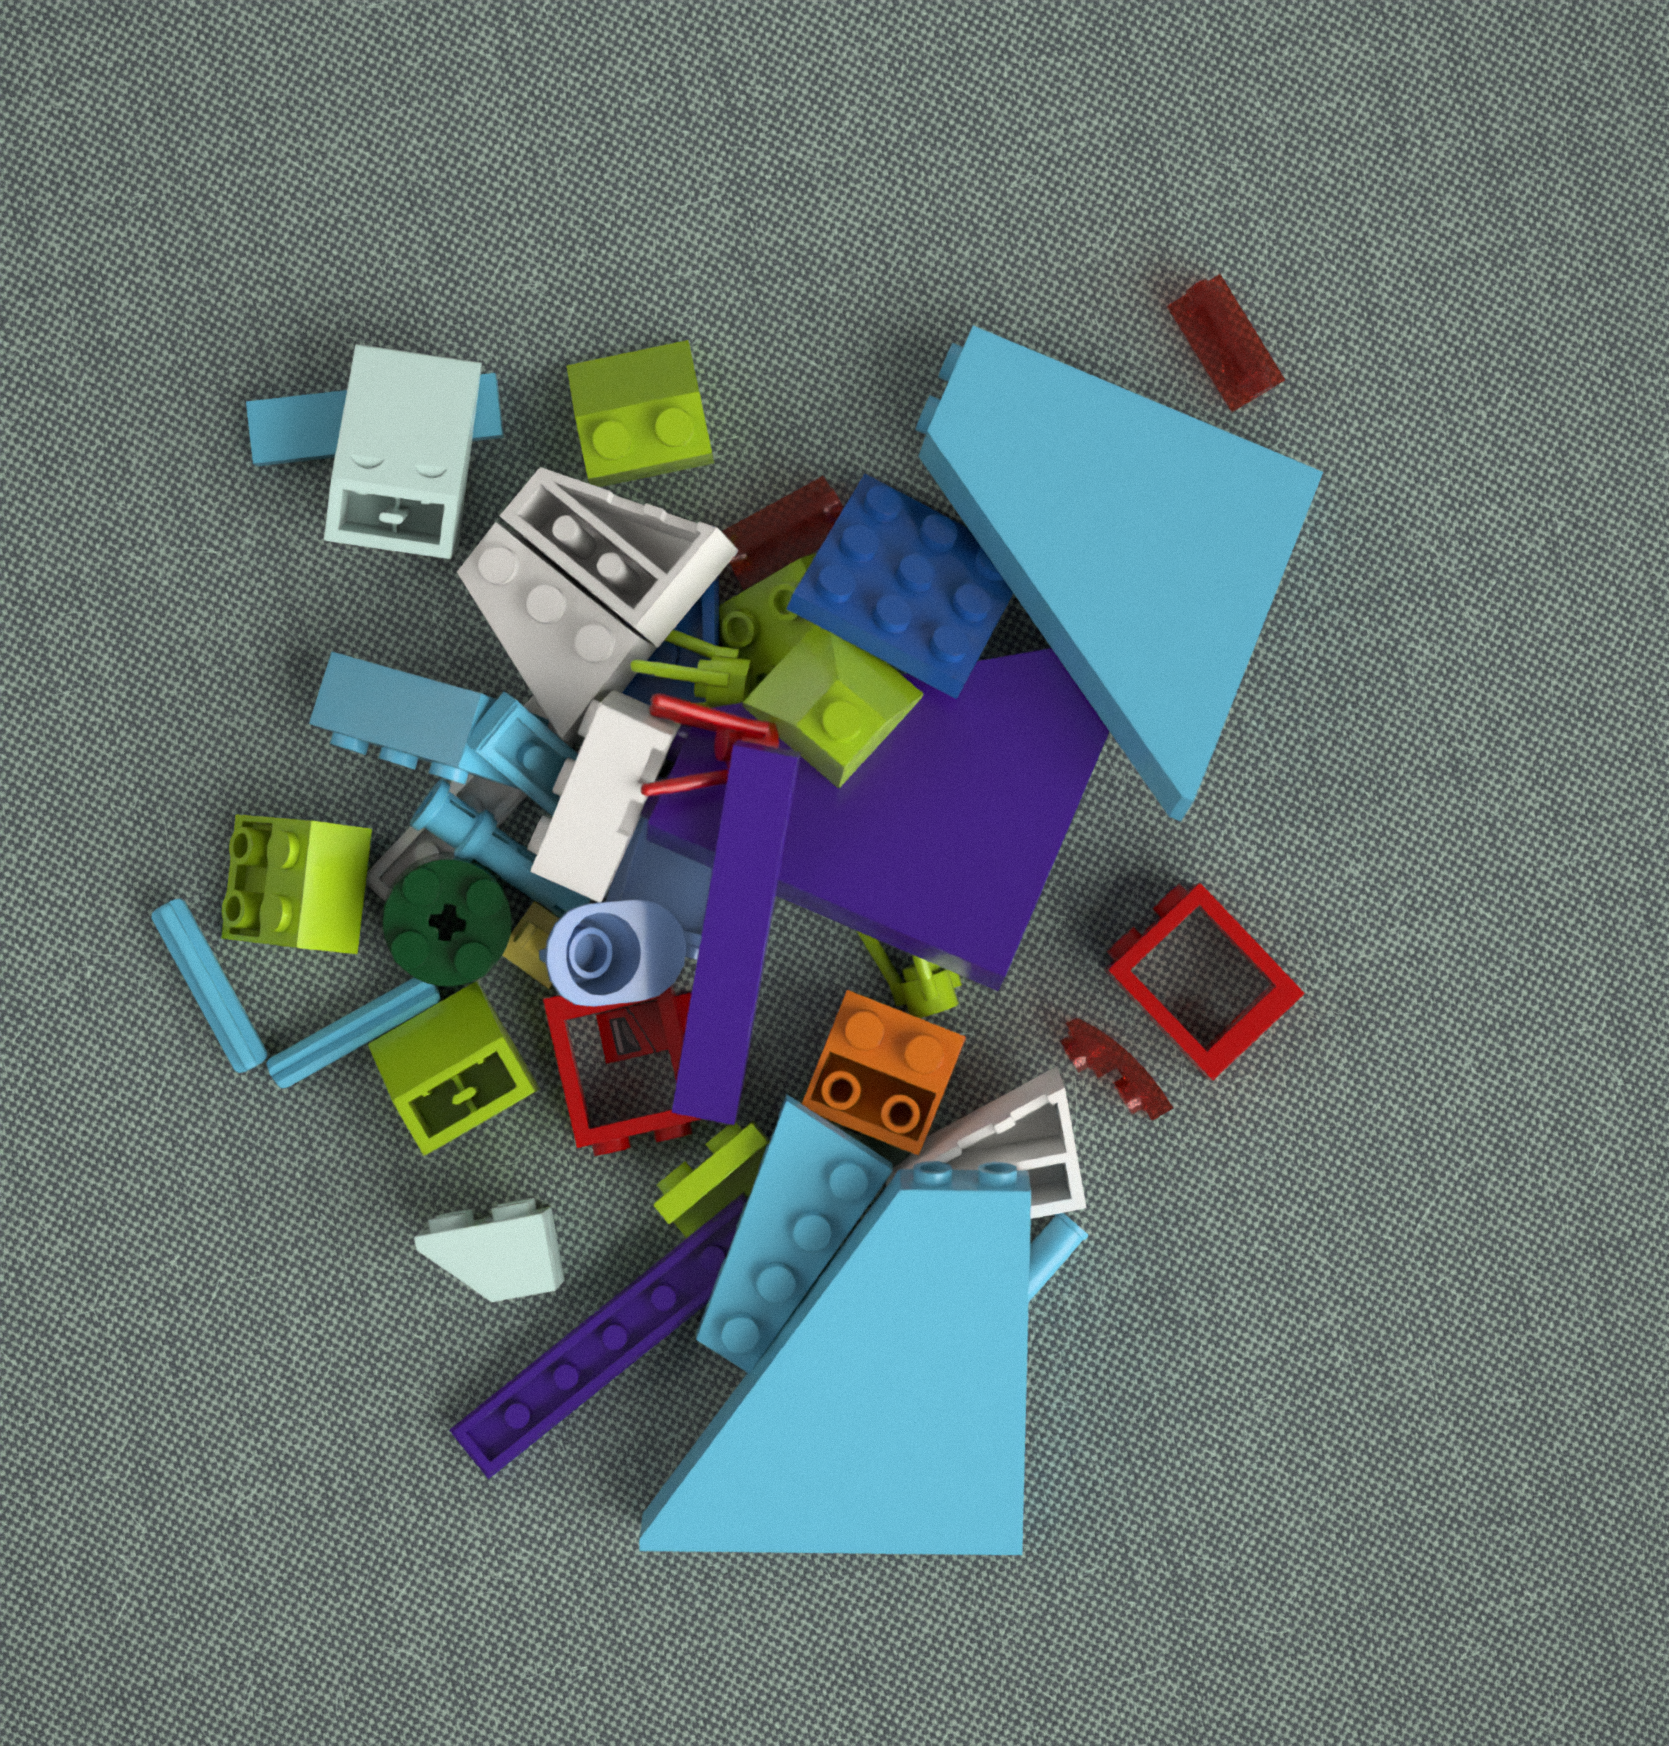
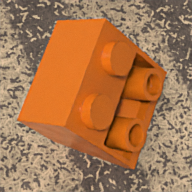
[802,990,967,1156]

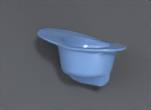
[539,899,687,1007]

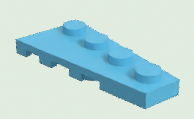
[696,1094,893,1373]

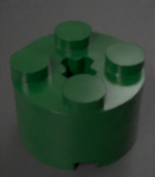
[383,852,511,986]

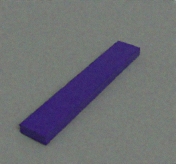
[672,740,801,1125]
[449,1192,749,1479]

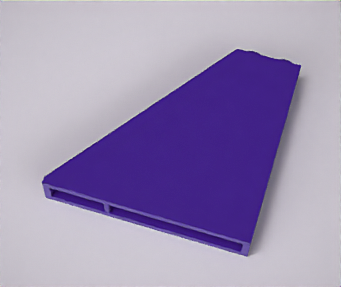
[640,648,1110,991]

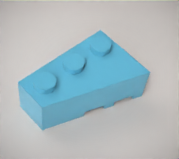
[309,651,550,790]

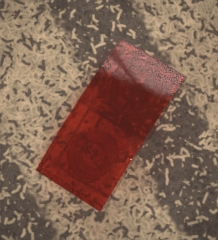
[1059,1017,1174,1121]

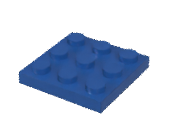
[786,473,1014,699]

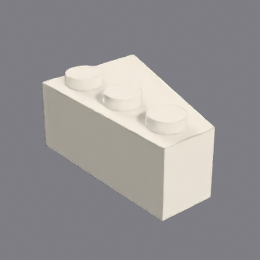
[500,467,739,648]
[457,522,657,746]
[527,690,682,903]
[886,1066,1086,1219]

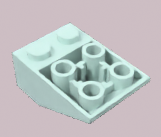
[324,344,482,559]

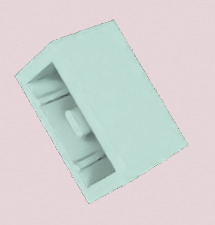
[414,1198,564,1302]

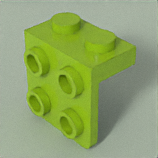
[719,553,817,695]
[653,1120,770,1238]

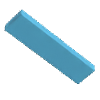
[246,373,504,467]

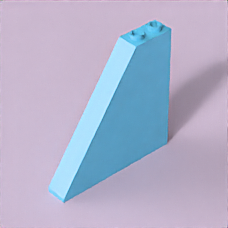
[915,325,1323,822]
[639,1161,1031,1555]

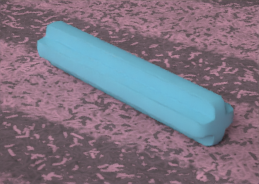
[152,898,268,1074]
[266,978,441,1088]

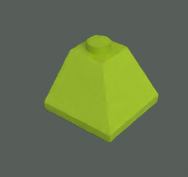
[742,625,923,789]

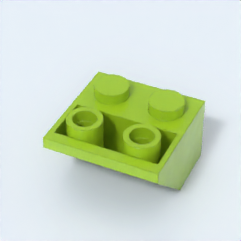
[221,814,372,954]
[368,981,540,1156]

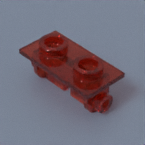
[1167,274,1285,413]
[721,475,844,590]

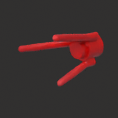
[640,693,779,796]

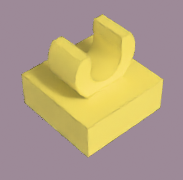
[502,901,560,989]

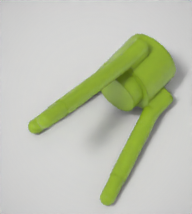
[630,629,753,708]
[856,931,962,1018]

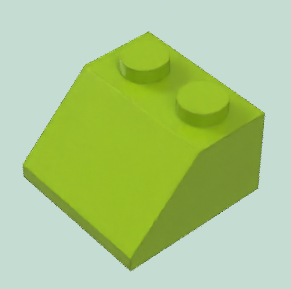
[566,340,715,487]

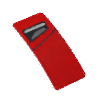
[596,992,692,1064]

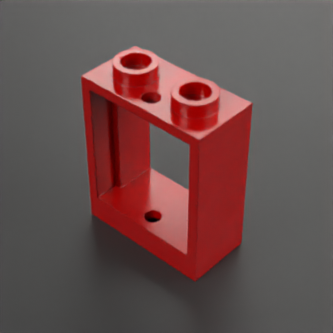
[1104,883,1305,1081]
[543,984,701,1156]

